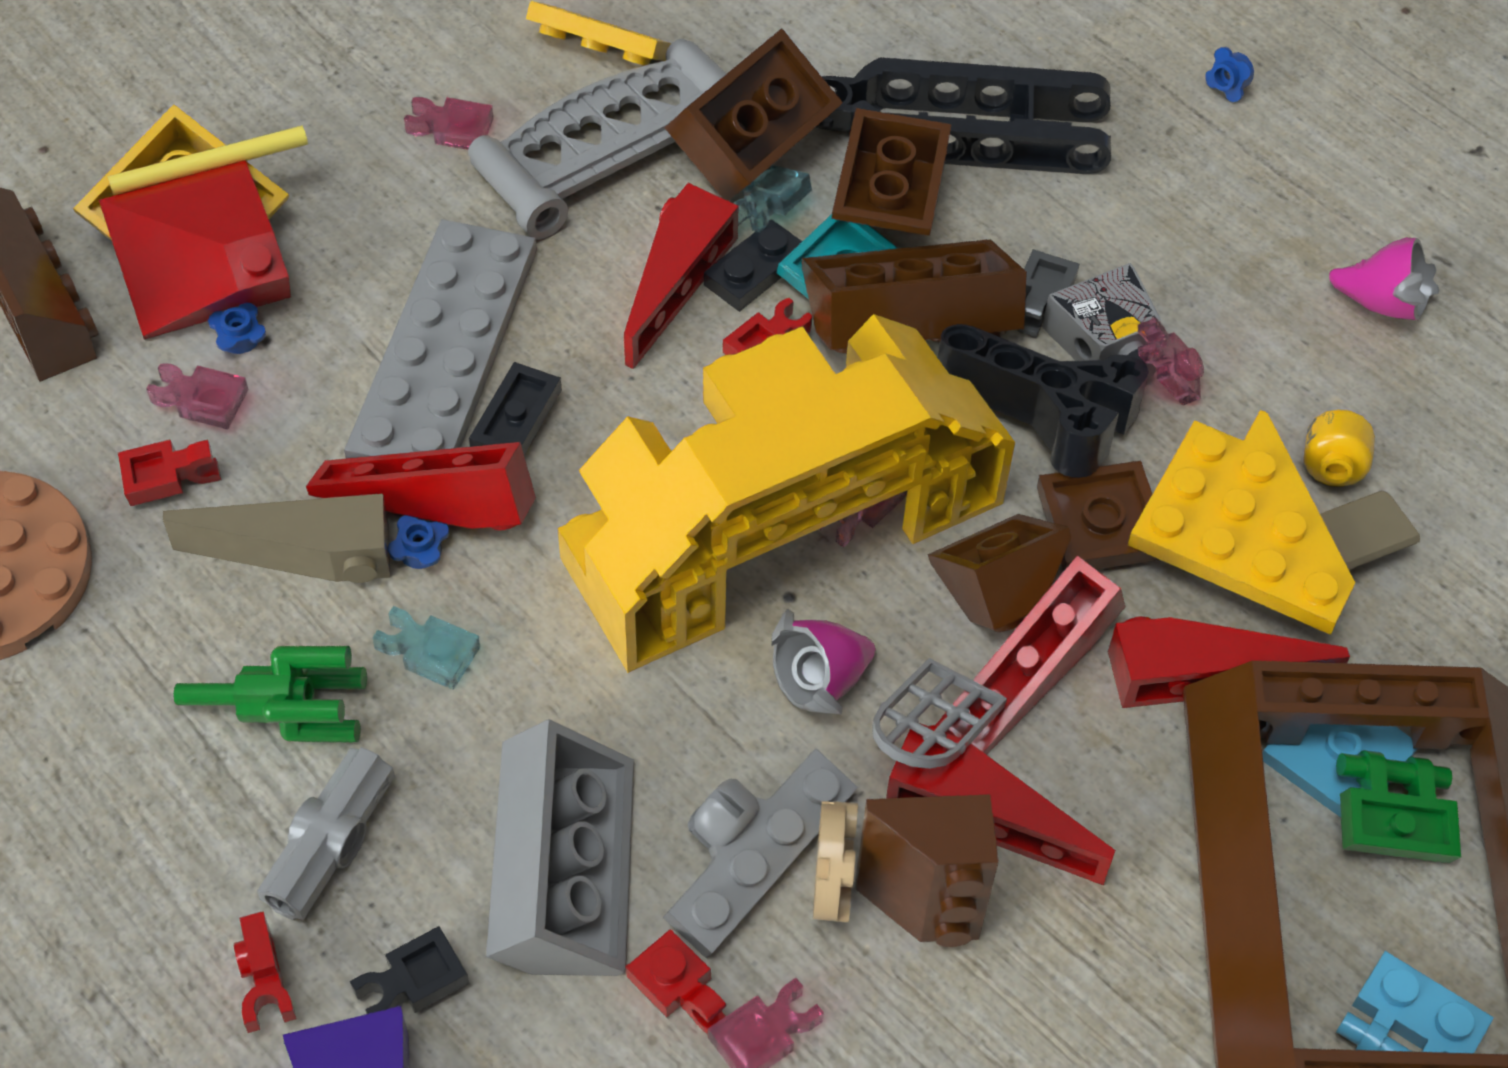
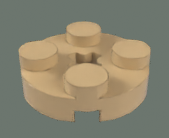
[813,801,858,922]

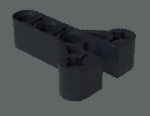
[937,324,1149,478]

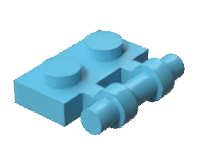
[1336,951,1494,1053]

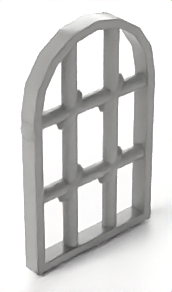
[872,658,1007,769]

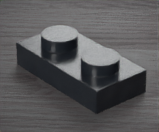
[704,219,802,312]
[469,362,562,456]

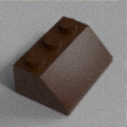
[855,794,999,947]

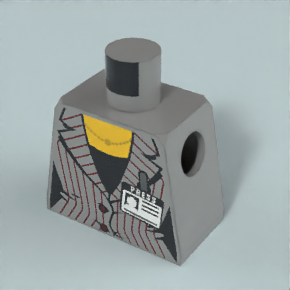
[1042,263,1162,380]

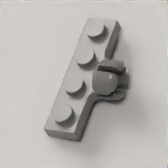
[663,748,858,958]

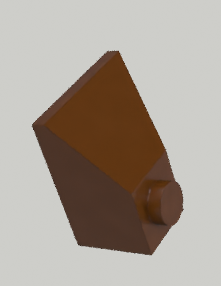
[927,514,1072,632]

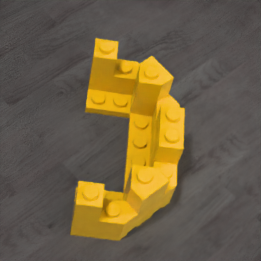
[557,314,1015,673]

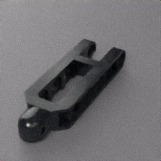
[816,57,1111,174]

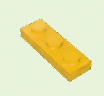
[526,1,671,66]

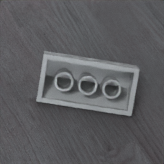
[486,719,634,976]

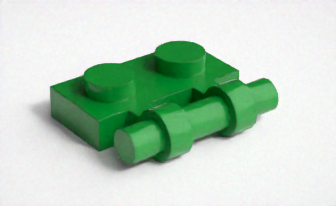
[1336,750,1461,863]

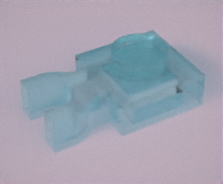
[734,165,812,233]
[372,606,481,690]

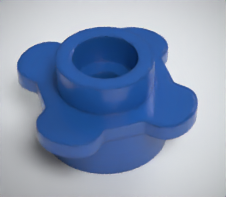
[1205,47,1254,102]
[208,303,266,354]
[388,515,449,569]

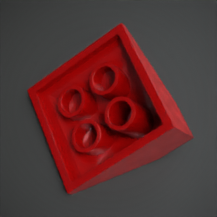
[99,160,291,339]

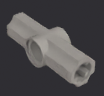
[257,747,395,920]

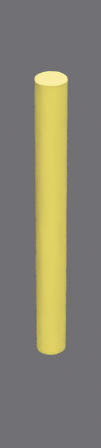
[108,125,308,196]

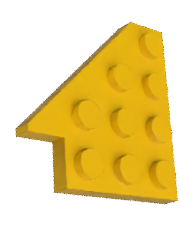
[1128,410,1355,635]

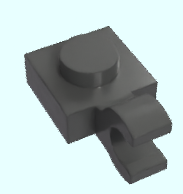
[1017,249,1080,337]

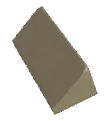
[1320,491,1420,570]

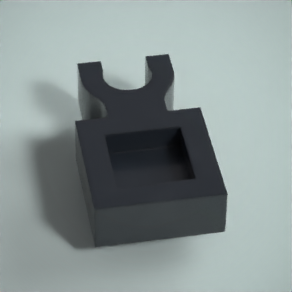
[350,926,469,1014]

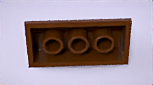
[0,187,99,382]
[802,239,1027,354]

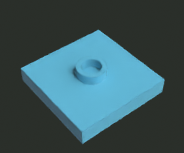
[1262,724,1418,817]

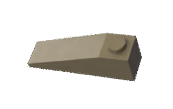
[163,494,390,583]

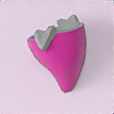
[1329,237,1439,320]
[771,609,876,715]

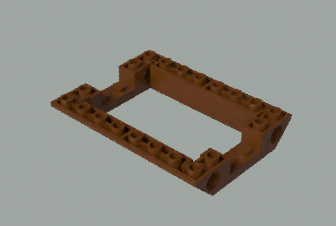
[1183,660,1508,1068]

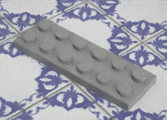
[344,219,537,458]

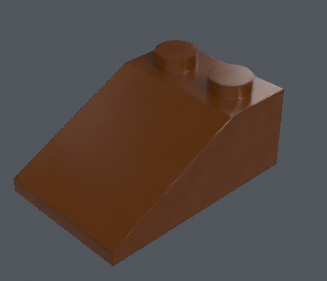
[664,28,843,201]
[831,108,952,236]

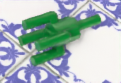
[173,646,367,742]

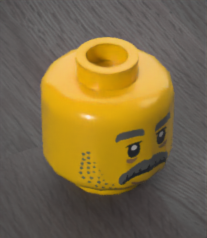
[1303,409,1375,487]

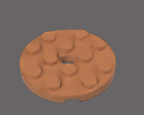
[0,471,92,660]

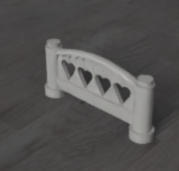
[468,39,726,240]

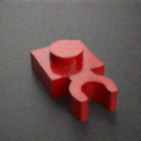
[722,298,813,355]

